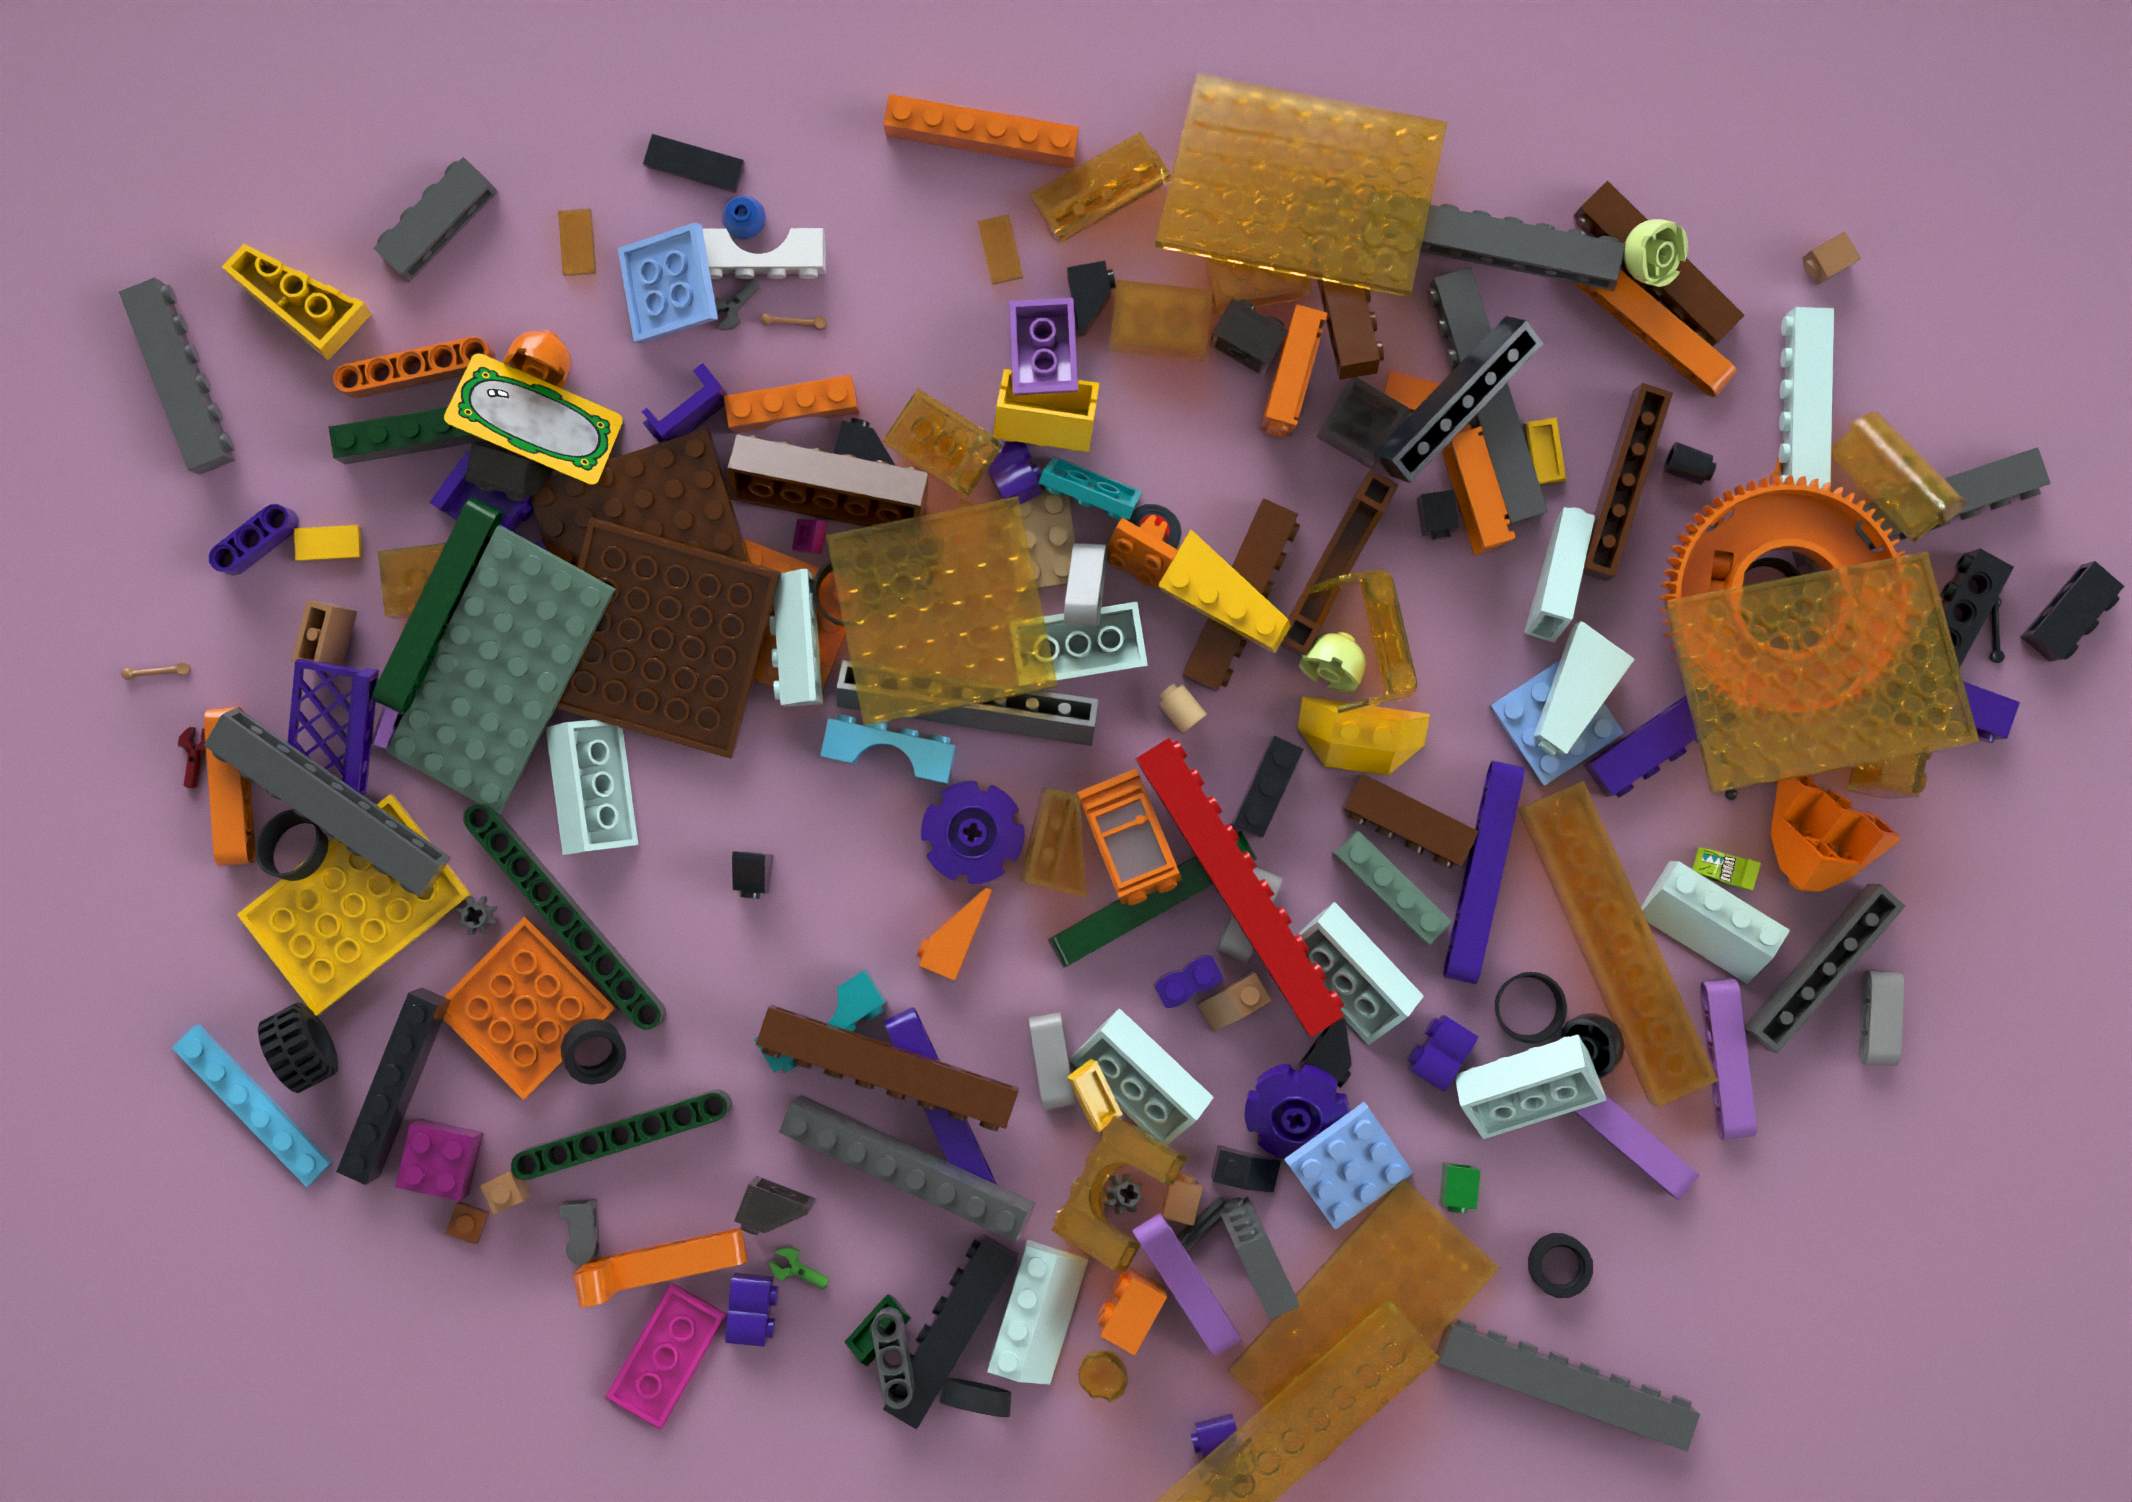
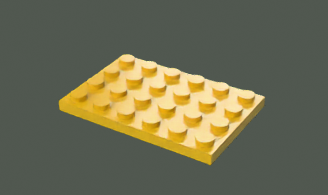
[237,794,472,1016]

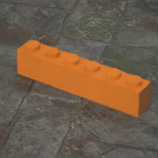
[883,94,1079,169]

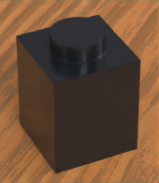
[1417,490,1459,540]

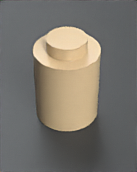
[1158,683,1207,734]

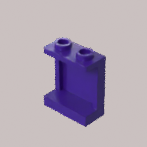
[642,363,728,443]
[429,450,534,533]

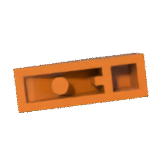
[916,887,993,980]

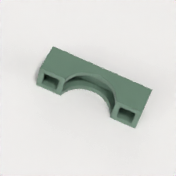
[1332,831,1452,945]

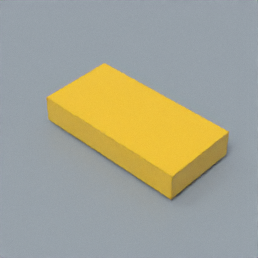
[1523,417,1567,485]
[294,525,363,562]
[1067,1059,1123,1133]

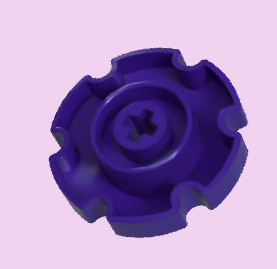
[921,781,1025,884]
[1244,1064,1350,1159]

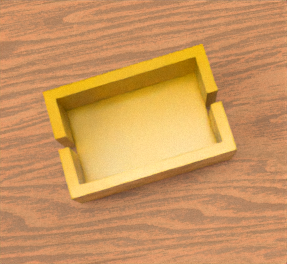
[993,369,1100,452]

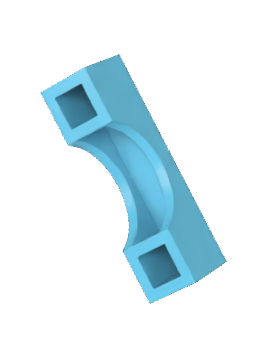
[820,714,956,784]

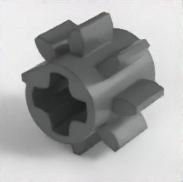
[456,896,498,935]
[1102,1174,1144,1214]

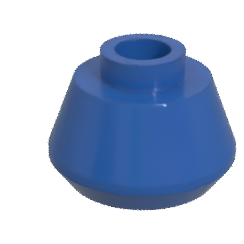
[722,195,766,239]

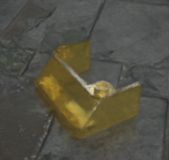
[1309,569,1417,713]

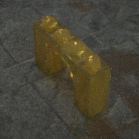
[1051,1116,1188,1272]

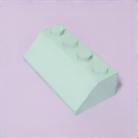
[769,569,823,707]
[1009,602,1148,687]
[546,720,638,855]
[1636,861,1790,984]
[1297,902,1424,1045]
[1069,1008,1214,1149]
[1455,1035,1606,1139]
[987,1240,1089,1385]

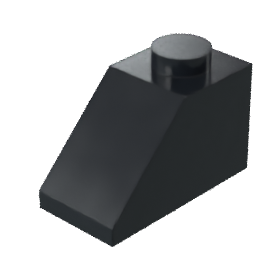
[1067,260,1116,337]
[834,418,896,466]
[732,851,773,899]
[1298,1018,1352,1088]
[1211,1145,1281,1193]

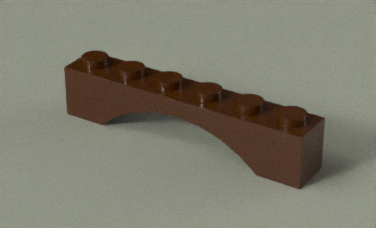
[1280,469,1399,657]

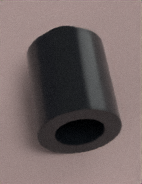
[1663,442,1716,485]

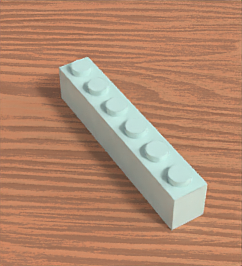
[1778,307,1834,489]

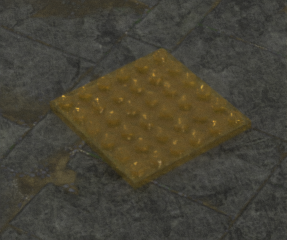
[826,496,1058,727]

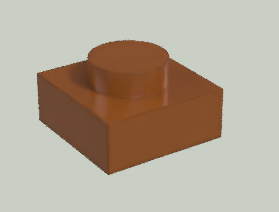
[445,1201,490,1244]

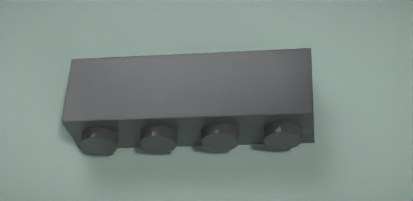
[373,157,498,282]

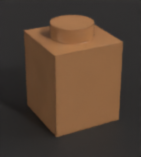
[1802,231,1861,285]
[480,1170,532,1215]
[1161,1172,1203,1226]

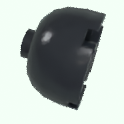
[1557,1013,1625,1079]

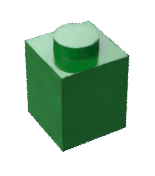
[1439,1162,1481,1214]

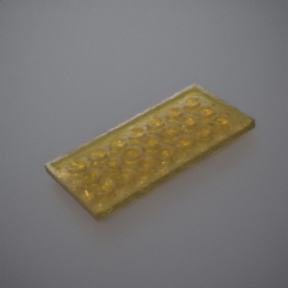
[1227,1179,1499,1461]

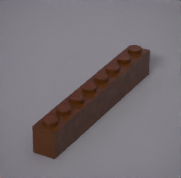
[755,1005,1019,1131]

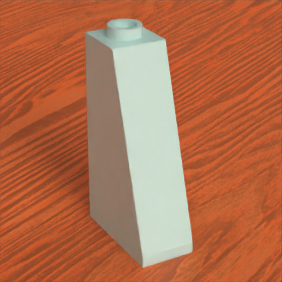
[1524,507,1595,643]
[1534,621,1635,756]

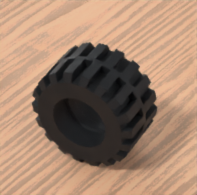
[258,1002,338,1093]

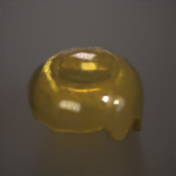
[1078,1350,1128,1402]

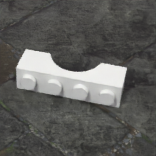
[702,228,826,279]

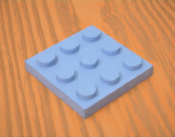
[618,223,718,343]
[1489,660,1624,786]
[1284,1102,1413,1230]

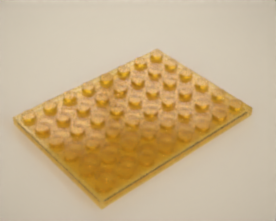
[1155,74,1448,298]
[1664,551,1979,793]

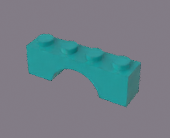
[754,969,887,1073]

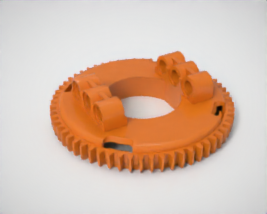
[1659,475,1916,726]

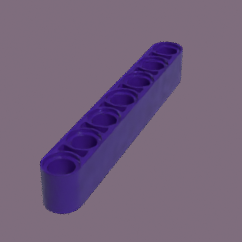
[1443,760,1525,984]
[884,1007,997,1185]

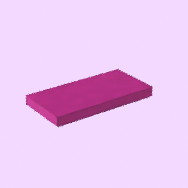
[605,1282,727,1430]

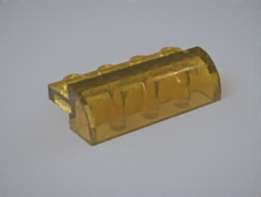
[1030,132,1172,244]
[1831,412,1968,543]

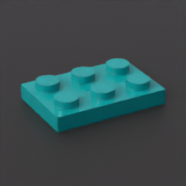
[1039,456,1142,520]

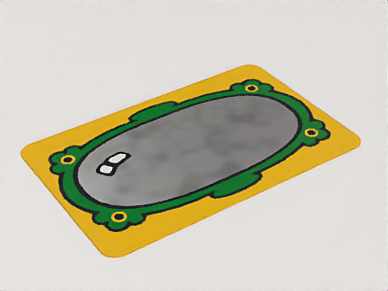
[444,354,623,484]

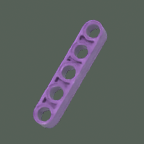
[1700,978,1757,1140]
[1573,1094,1699,1200]
[1133,1213,1242,1357]

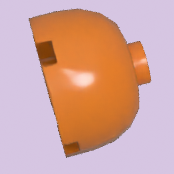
[504,330,571,389]

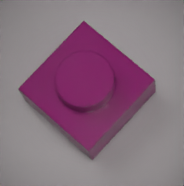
[792,519,827,554]

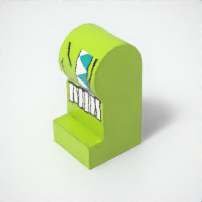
[1692,847,1761,890]

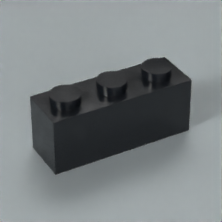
[2020,561,2125,662]
[1231,735,1304,838]

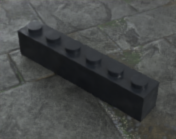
[1373,316,1544,483]
[336,987,451,1185]
[882,1234,1018,1430]

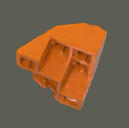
[1770,768,1902,892]

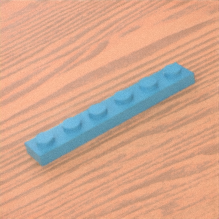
[172,1024,333,1187]

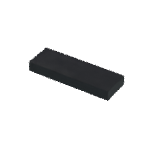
[643,134,745,193]

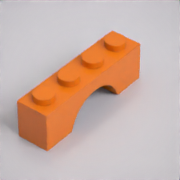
[724,375,859,434]

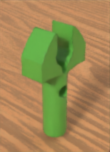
[769,1246,829,1289]

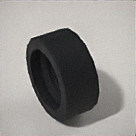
[560,1019,626,1085]
[1528,1233,1593,1298]

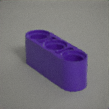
[208,504,299,576]

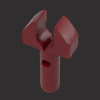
[178,727,206,789]

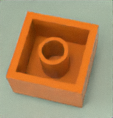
[1097,1266,1167,1356]

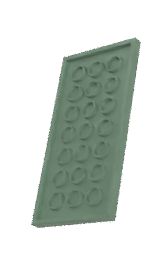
[385,525,616,814]

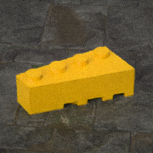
[222,244,372,361]
[1158,529,1291,654]

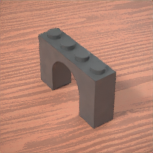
[1219,1197,1300,1320]

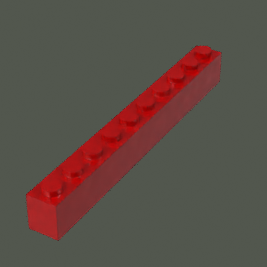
[1135,738,1344,1037]

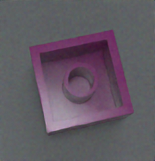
[395,1119,483,1201]

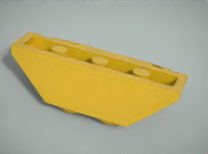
[1297,696,1430,775]

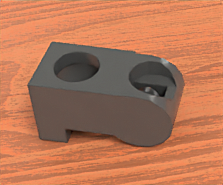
[559,1199,600,1265]

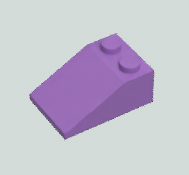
[1009,298,1078,396]

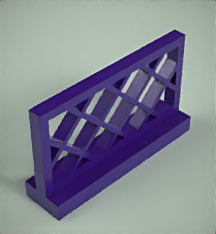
[287,658,379,795]

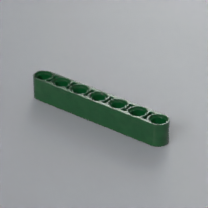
[372,498,503,715]
[1048,831,1257,968]
[511,1089,732,1181]

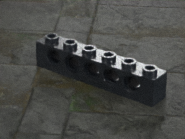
[1878,548,2014,738]

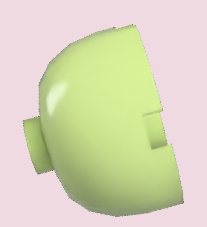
[1623,219,1688,287]
[1299,632,1366,692]

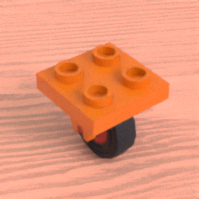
[1107,504,1182,589]

